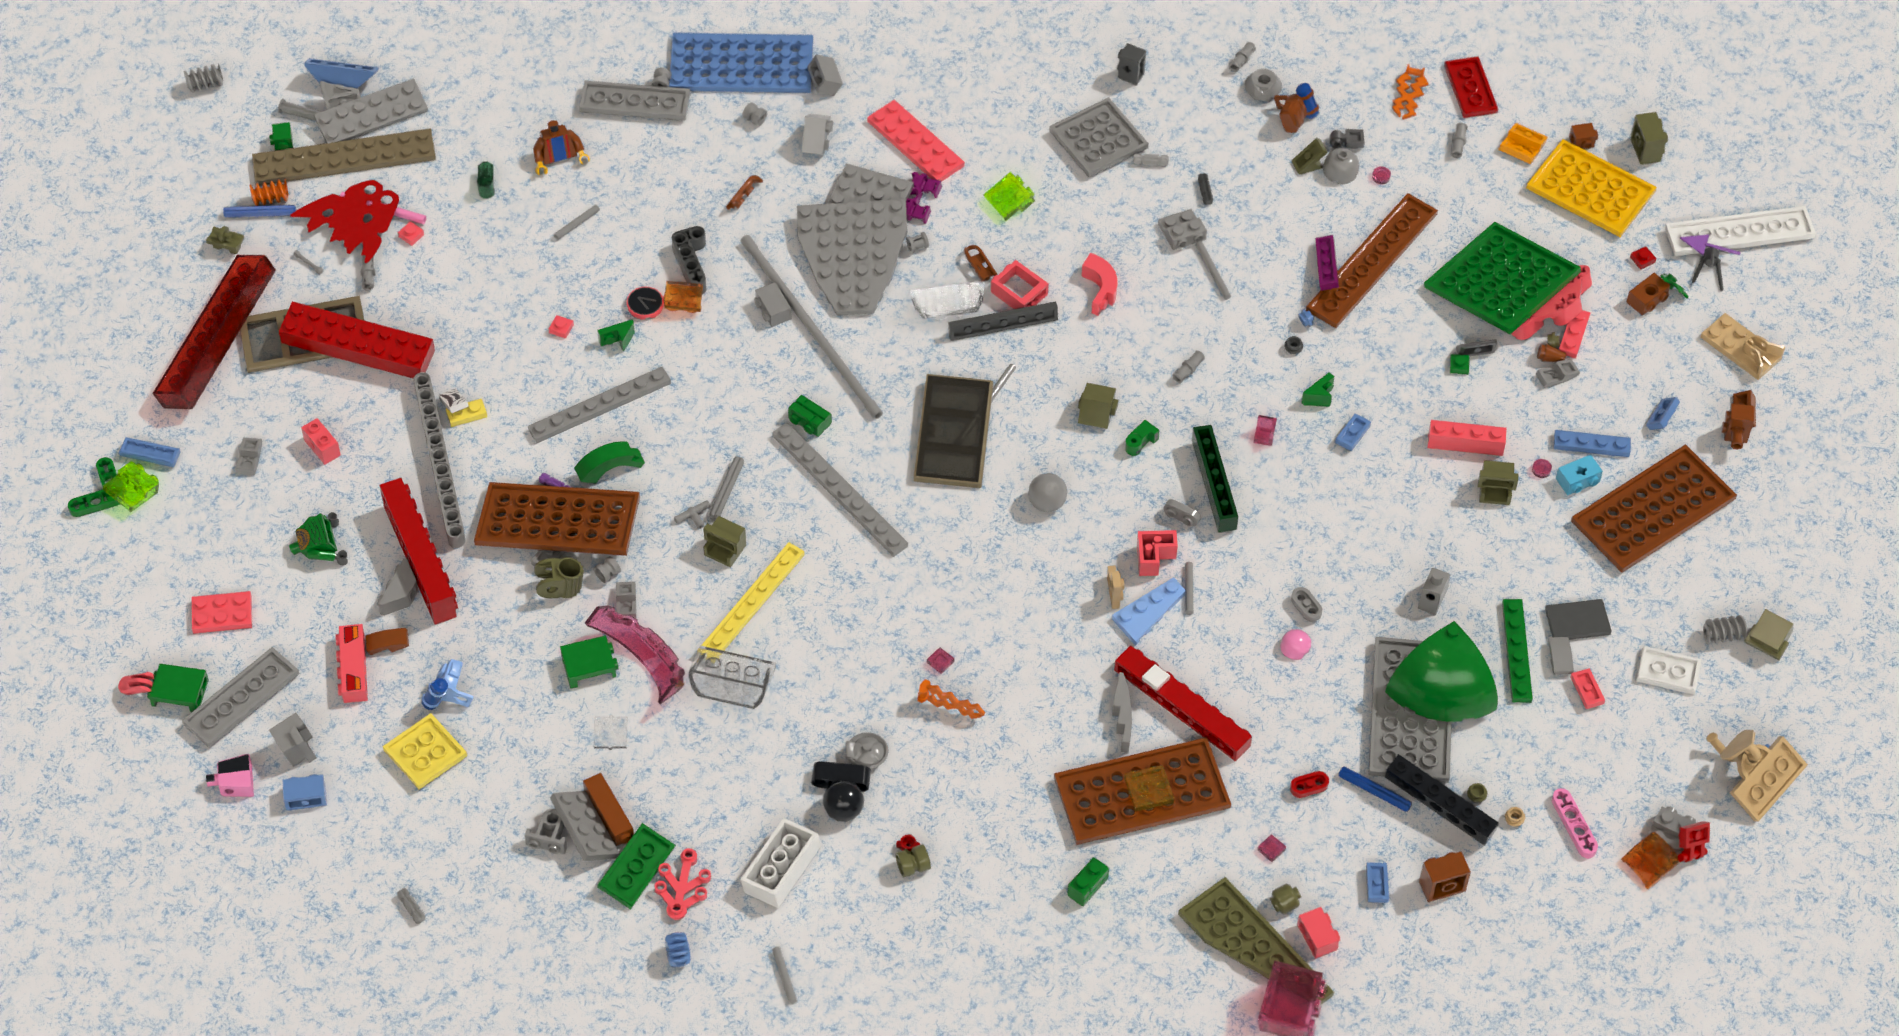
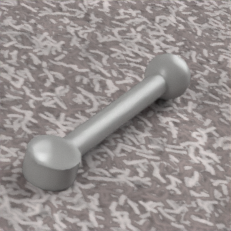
[293,250,323,274]

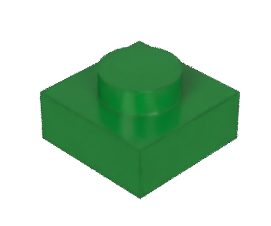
[1450,354,1470,375]

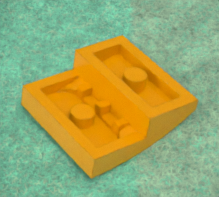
[1499,123,1548,164]

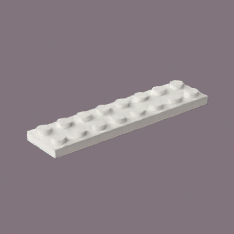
[1665,206,1816,256]

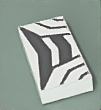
[439,388,469,413]

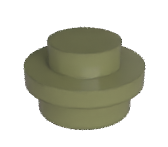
[1547,332,1560,348]
[1467,783,1487,803]

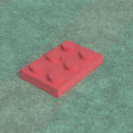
[192,591,252,634]

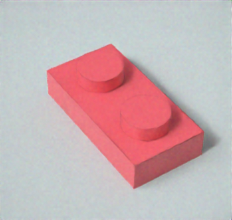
[1570,668,1605,709]

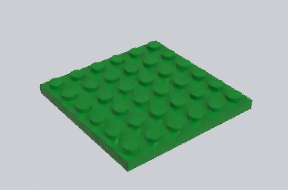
[1424,222,1581,334]

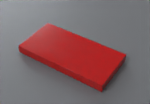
[1444,56,1498,118]

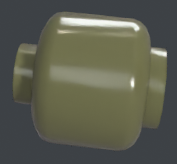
[1270,884,1301,914]

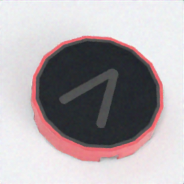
[627,287,663,319]

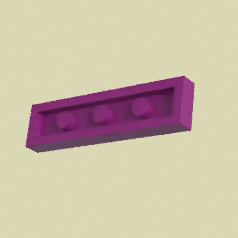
[1315,235,1339,291]

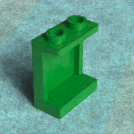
[560,635,619,689]
[147,663,209,713]

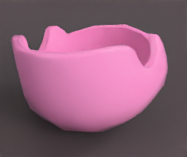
[1280,629,1311,660]

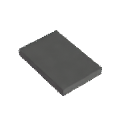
[1545,599,1612,640]

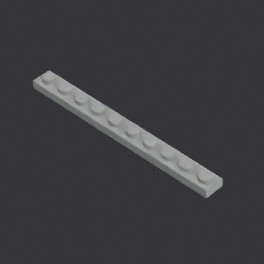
[772,423,908,557]

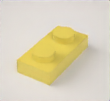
[445,398,487,427]

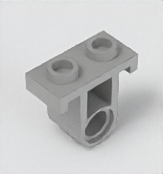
[525,809,567,854]

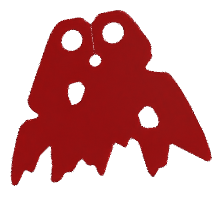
[290,180,399,263]

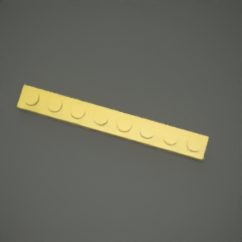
[698,542,805,663]

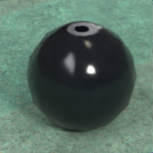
[823,780,864,822]

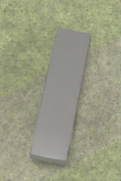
[1112,672,1132,753]

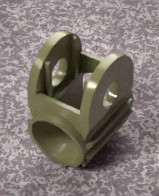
[534,557,584,598]

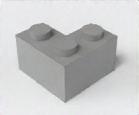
[802,114,833,155]

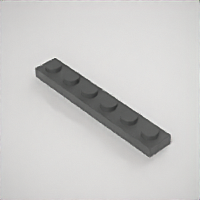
[948,301,1058,341]

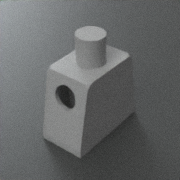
[1418,568,1450,615]

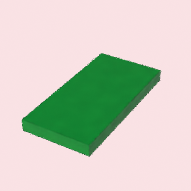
[597,823,676,910]

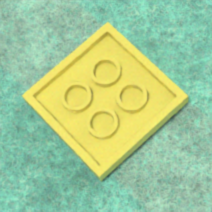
[383,713,468,790]

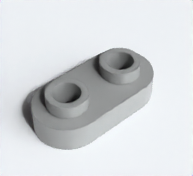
[1163,499,1201,526]
[1291,587,1322,622]

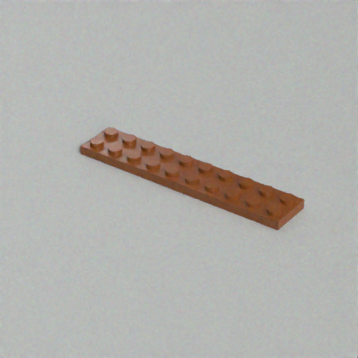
[1306,193,1438,328]

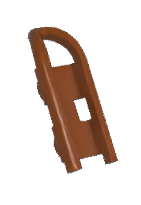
[726,175,763,210]
[964,245,998,282]

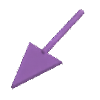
[1680,234,1740,255]

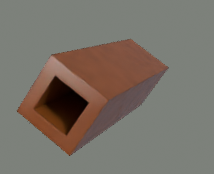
[583,773,634,846]

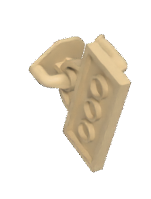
[1706,730,1808,822]

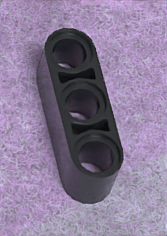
[811,761,871,792]

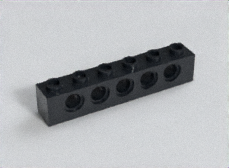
[1385,754,1499,846]

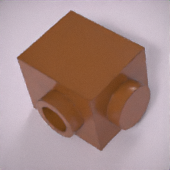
[1569,123,1598,149]

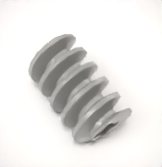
[184,63,223,92]
[1703,615,1747,644]

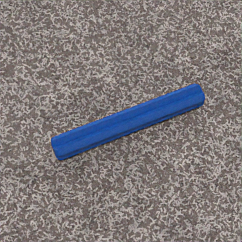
[223,205,296,218]
[1339,766,1412,812]

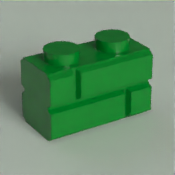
[788,395,832,437]
[1067,857,1109,907]

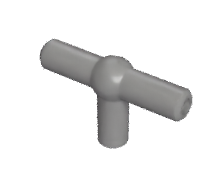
[674,500,710,528]

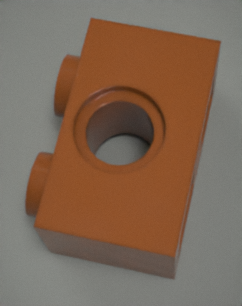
[1626,272,1670,316]

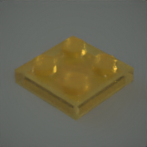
[1124,765,1174,812]

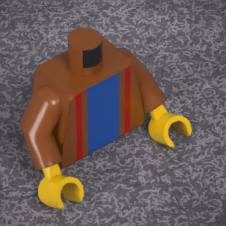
[533,120,590,175]

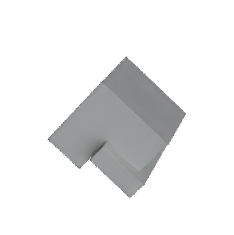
[269,713,316,767]

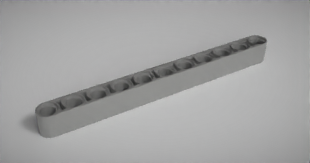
[414,372,465,548]

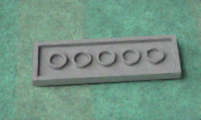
[314,78,428,144]
[579,80,690,121]
[182,647,299,748]

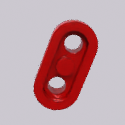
[1290,771,1329,798]

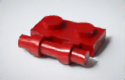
[1677,821,1710,862]

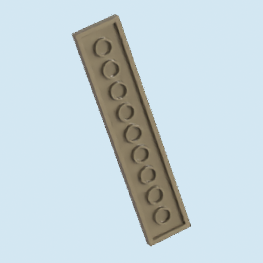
[252,128,436,186]

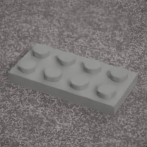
[550,791,620,861]

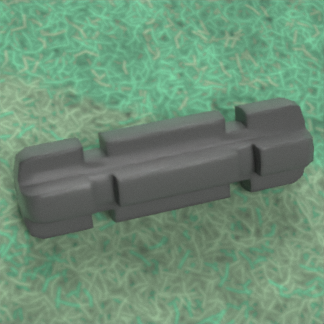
[1198,173,1213,205]

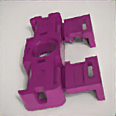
[906,172,942,224]

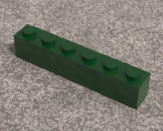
[1191,425,1239,533]

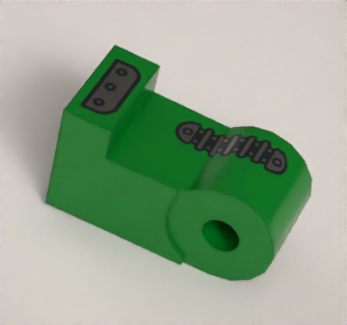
[1125,420,1159,456]

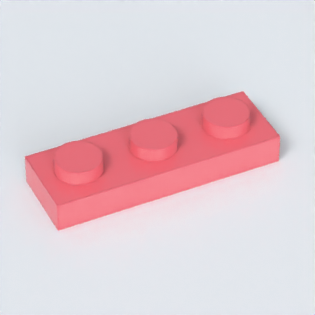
[1559,310,1591,358]

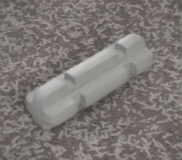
[1133,154,1169,166]
[397,888,426,924]

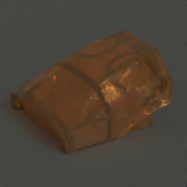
[1621,832,1681,889]

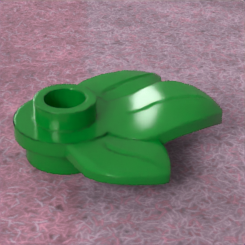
[1660,273,1688,298]

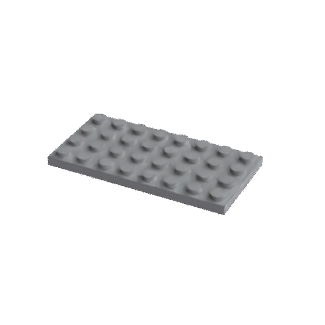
[1369,637,1451,783]

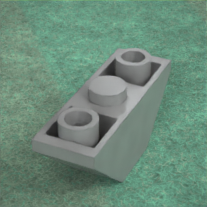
[377,559,418,615]

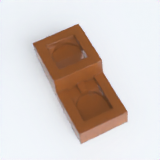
[365,628,409,655]

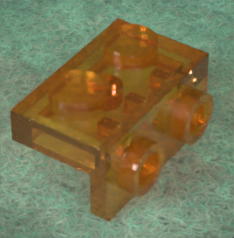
[663,281,703,313]

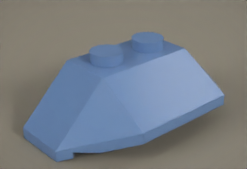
[304,58,378,88]

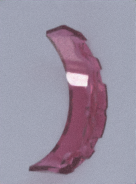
[585,605,685,705]

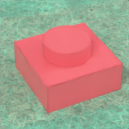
[398,221,424,246]
[549,315,574,339]

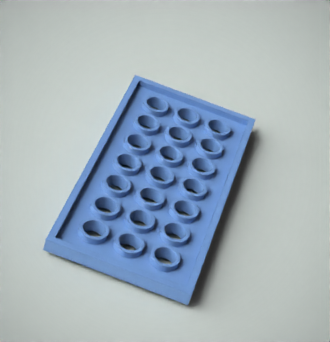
[669,33,813,93]

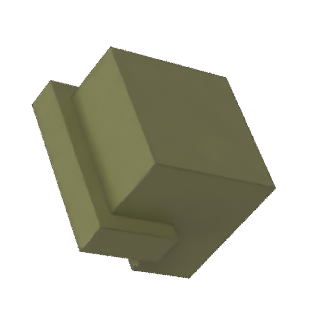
[1078,383,1119,429]
[1478,460,1519,505]
[703,516,746,568]
[1744,609,1794,661]

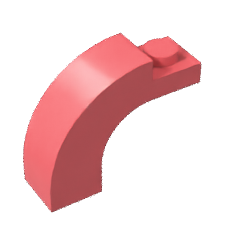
[1082,252,1117,316]

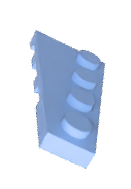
[1112,577,1186,646]

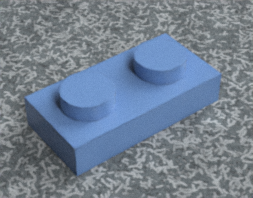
[1646,397,1680,430]
[1335,413,1371,452]
[1366,863,1389,903]

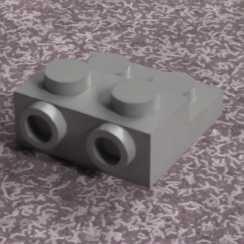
[1158,209,1207,250]
[1643,807,1696,862]

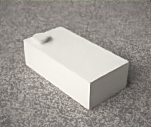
[740,818,821,908]

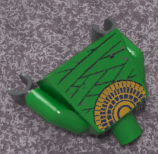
[289,512,348,565]

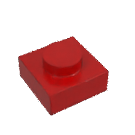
[1630,246,1657,270]

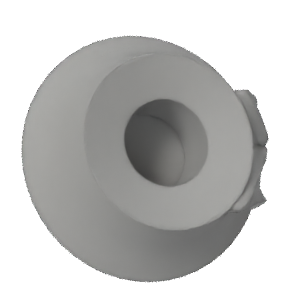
[1245,69,1282,102]
[846,732,888,769]

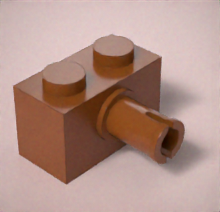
[1721,403,1754,450]

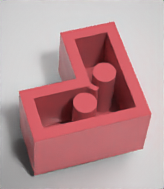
[1137,530,1178,576]

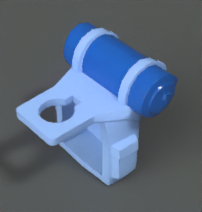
[421,659,474,710]

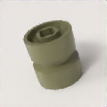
[895,844,931,878]

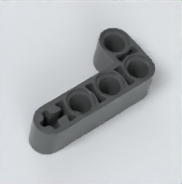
[672,226,706,296]

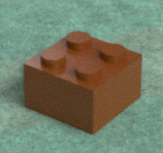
[1419,851,1471,902]

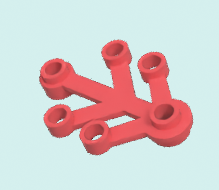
[654,848,711,920]

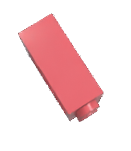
[991,260,1049,309]

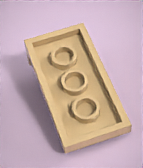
[1700,313,1785,380]

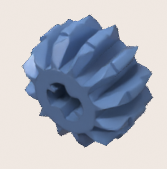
[665,932,691,967]

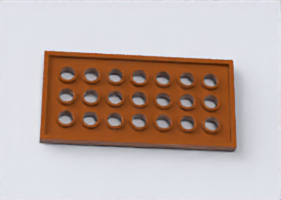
[1571,444,1737,573]
[474,482,640,556]
[1054,737,1231,845]

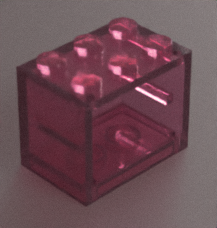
[1258,960,1327,1036]

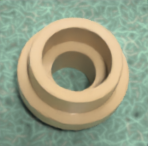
[1505,807,1525,827]

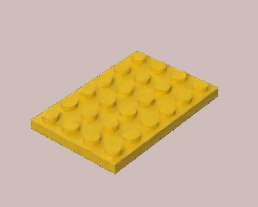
[1526,139,1657,238]

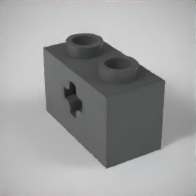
[1117,43,1146,86]

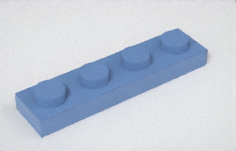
[1554,430,1631,457]

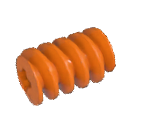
[249,179,289,206]

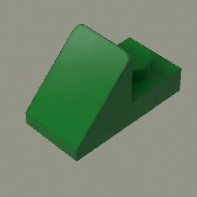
[597,319,635,351]
[1301,372,1335,407]

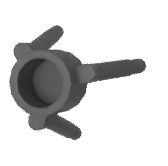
[1692,247,1724,291]

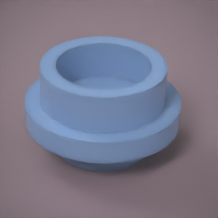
[1298,309,1314,327]

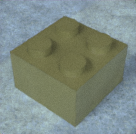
[1630,112,1668,165]

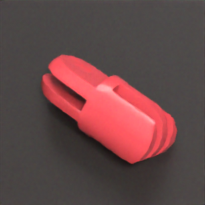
[118,672,154,695]

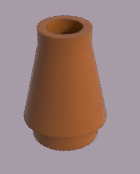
[1537,344,1566,362]

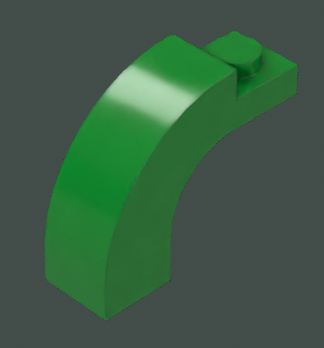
[574,441,645,484]

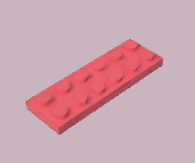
[867,100,965,182]

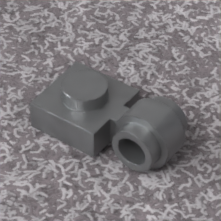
[1329,129,1364,148]

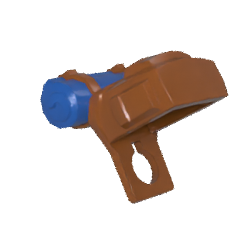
[1274,83,1319,133]

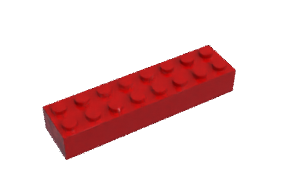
[279,301,435,379]
[379,477,458,625]

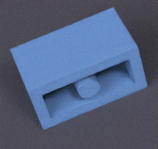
[282,774,327,811]

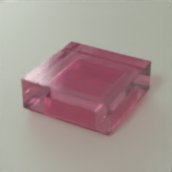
[927,647,955,674]
[1257,834,1286,863]

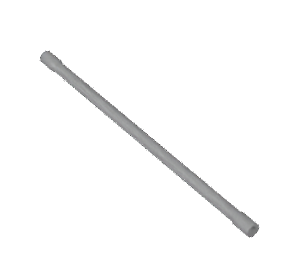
[741,235,883,419]

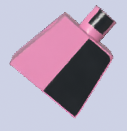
[206,754,254,797]

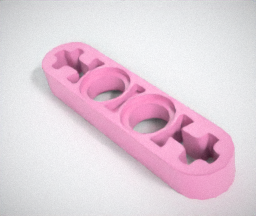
[1552,788,1598,858]

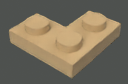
[1107,565,1124,609]

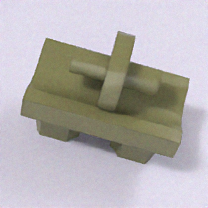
[206,226,244,254]

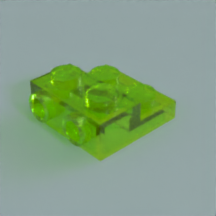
[983,172,1035,221]
[103,461,159,512]

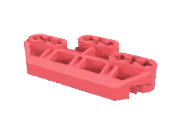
[1511,265,1592,340]

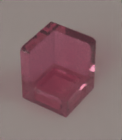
[1253,415,1277,446]

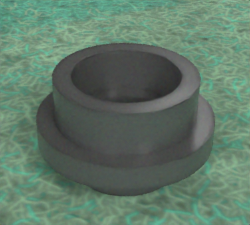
[1285,336,1303,354]

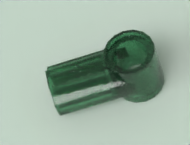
[477,161,495,199]

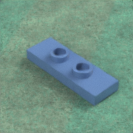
[119,437,180,467]

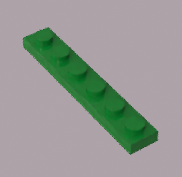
[1502,599,1533,703]

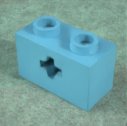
[1556,455,1603,495]

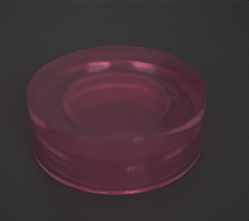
[1372,166,1391,184]
[1532,459,1552,478]

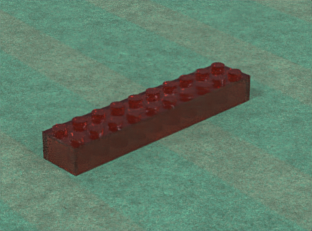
[152,255,276,409]

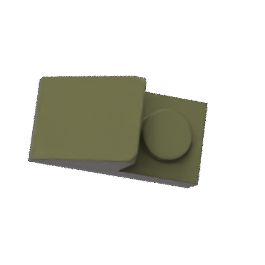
[1291,138,1328,175]

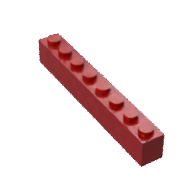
[1114,645,1252,762]

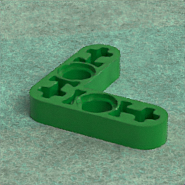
[68,457,124,517]

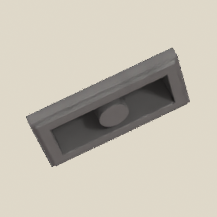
[1456,339,1497,356]

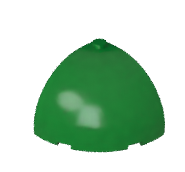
[1385,621,1498,722]

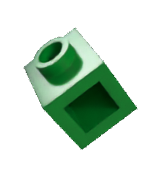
[269,122,293,151]

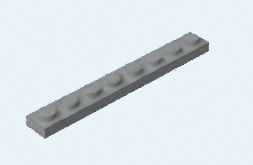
[528,367,671,443]

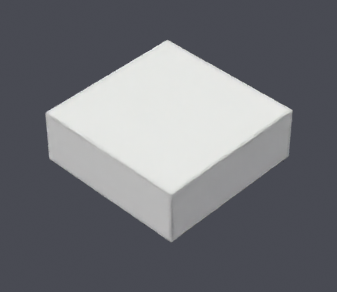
[1142,664,1170,691]

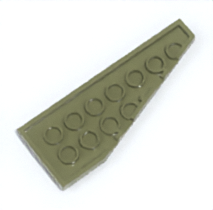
[1178,877,1334,1007]

